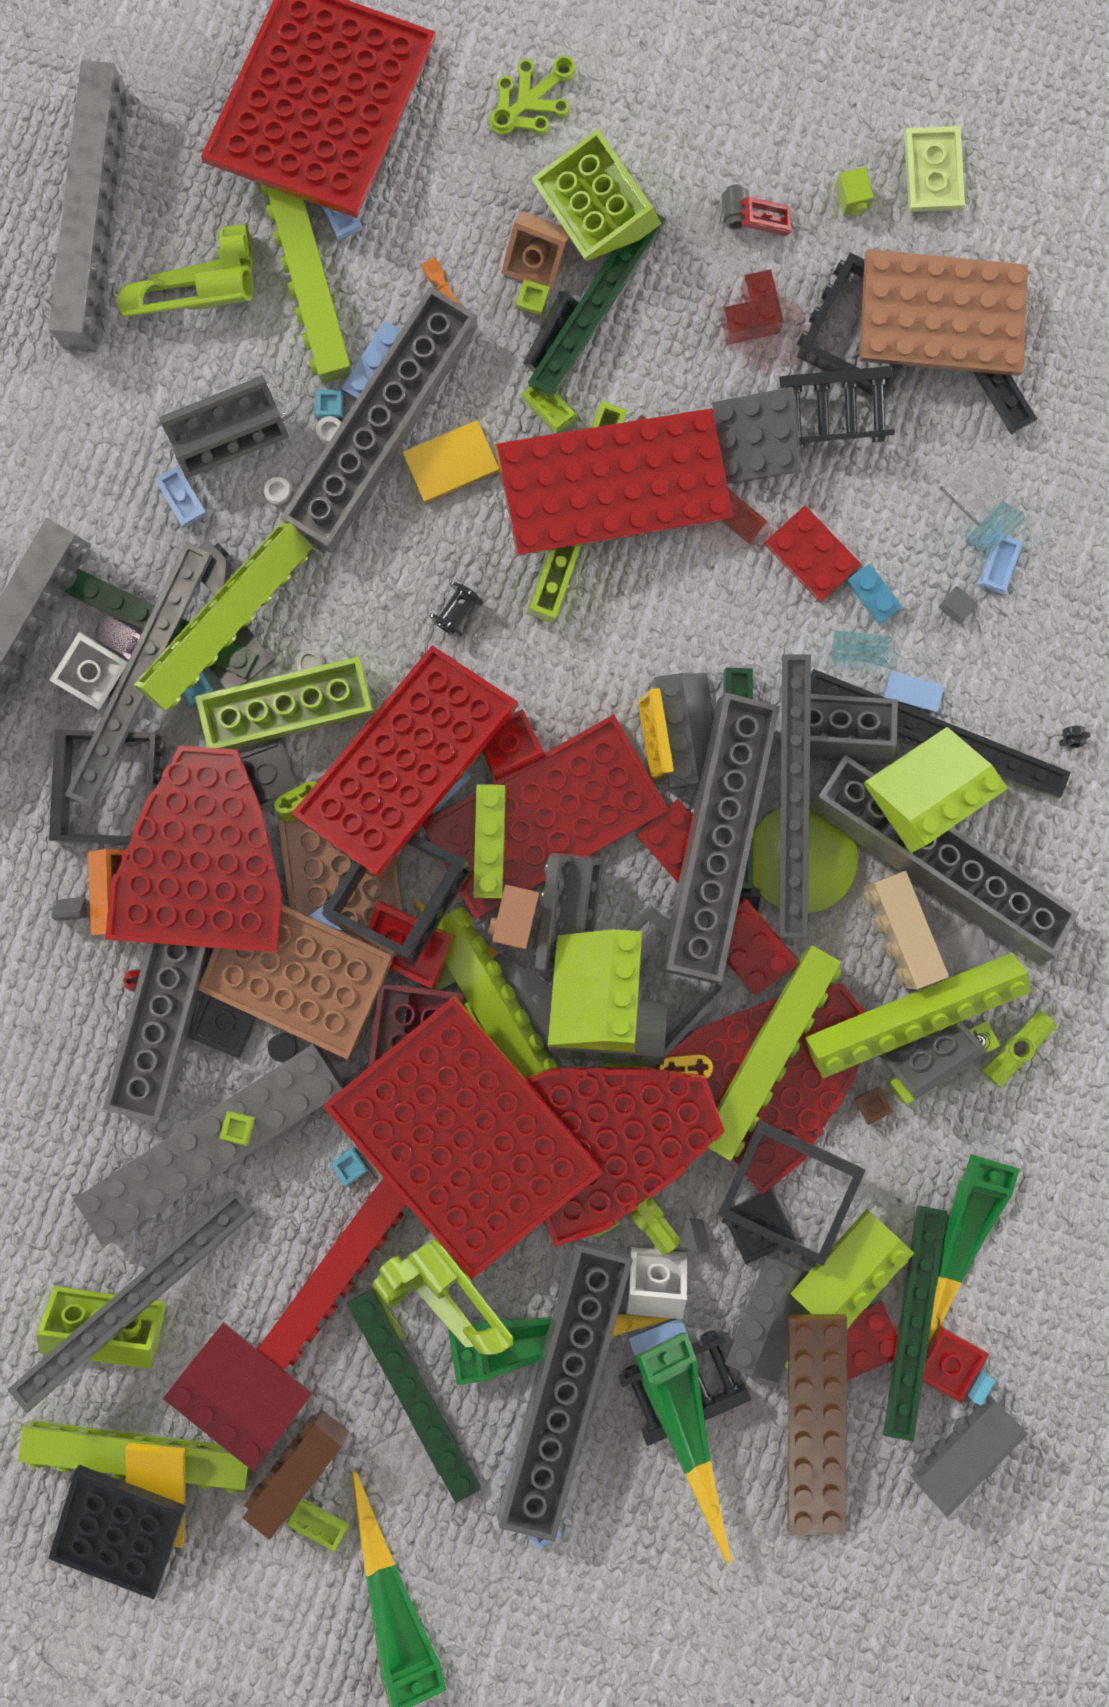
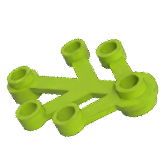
[489,55,575,136]

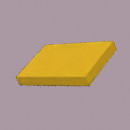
[402,420,500,504]
[637,688,674,780]

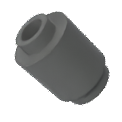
[722,184,749,229]

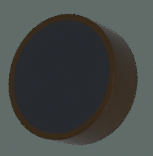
[267,1033,297,1062]

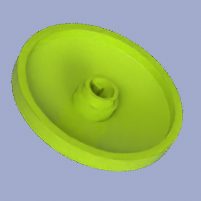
[753,803,858,914]

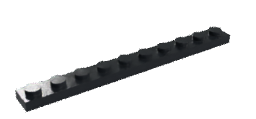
[811,669,1071,799]

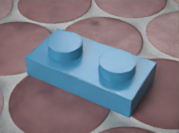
[846,563,902,625]

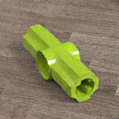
[981,1009,1057,1088]
[629,1197,681,1256]

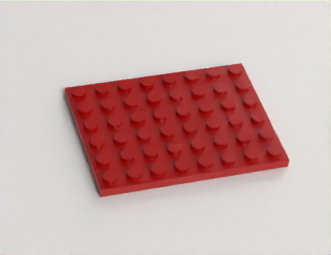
[201,0,436,218]
[323,995,603,1280]

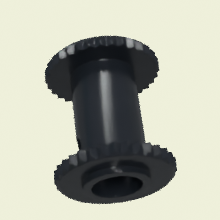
[429,581,483,637]

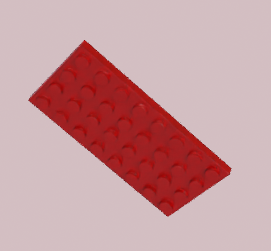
[495,408,733,556]
[291,645,519,878]
[422,714,669,920]

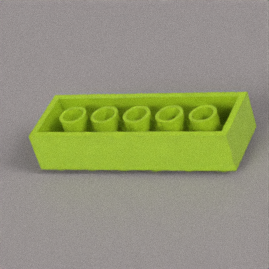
[195,656,375,750]

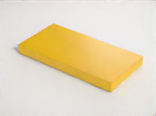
[125,1443,186,1548]

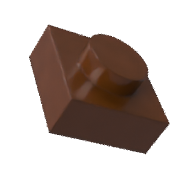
[854,1086,893,1125]

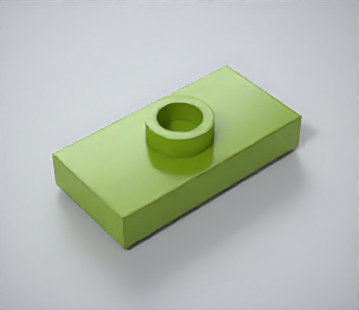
[521,387,577,434]
[285,1498,349,1553]

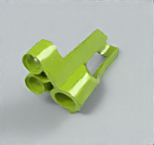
[116,223,254,317]
[372,1238,513,1355]

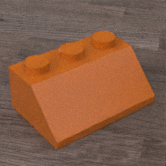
[88,849,127,935]

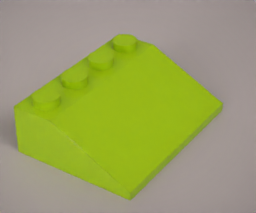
[531,128,662,261]
[863,727,1008,853]
[548,929,642,1052]

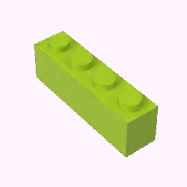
[474,784,506,900]

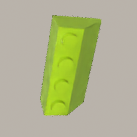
[790,1209,914,1329]
[36,1286,165,1369]

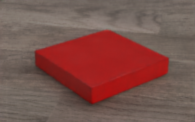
[482,709,546,781]
[923,1325,989,1403]

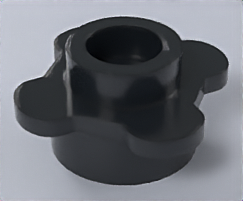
[1059,725,1091,749]

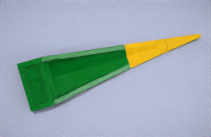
[928,1154,1020,1344]
[448,1314,673,1385]
[635,1332,732,1563]
[351,1471,447,1707]

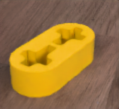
[659,1055,713,1079]

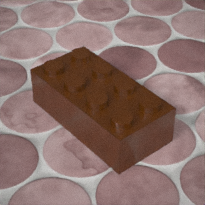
[243,1410,349,1540]

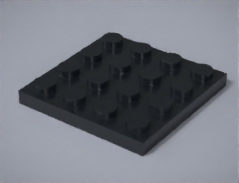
[48,1464,186,1600]

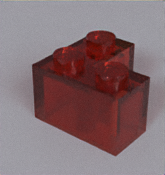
[721,269,784,345]

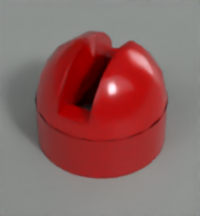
[123,969,141,992]

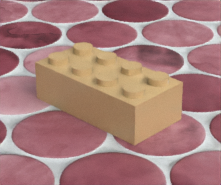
[863,871,949,989]

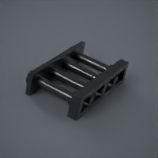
[779,366,895,449]
[619,1330,752,1446]

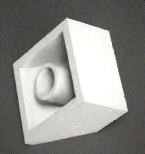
[49,632,128,710]
[626,1247,687,1319]

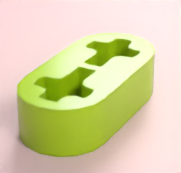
[274,781,317,822]

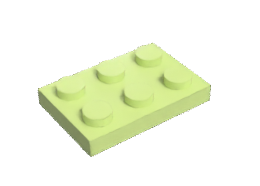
[904,126,965,212]

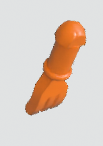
[421,257,459,304]

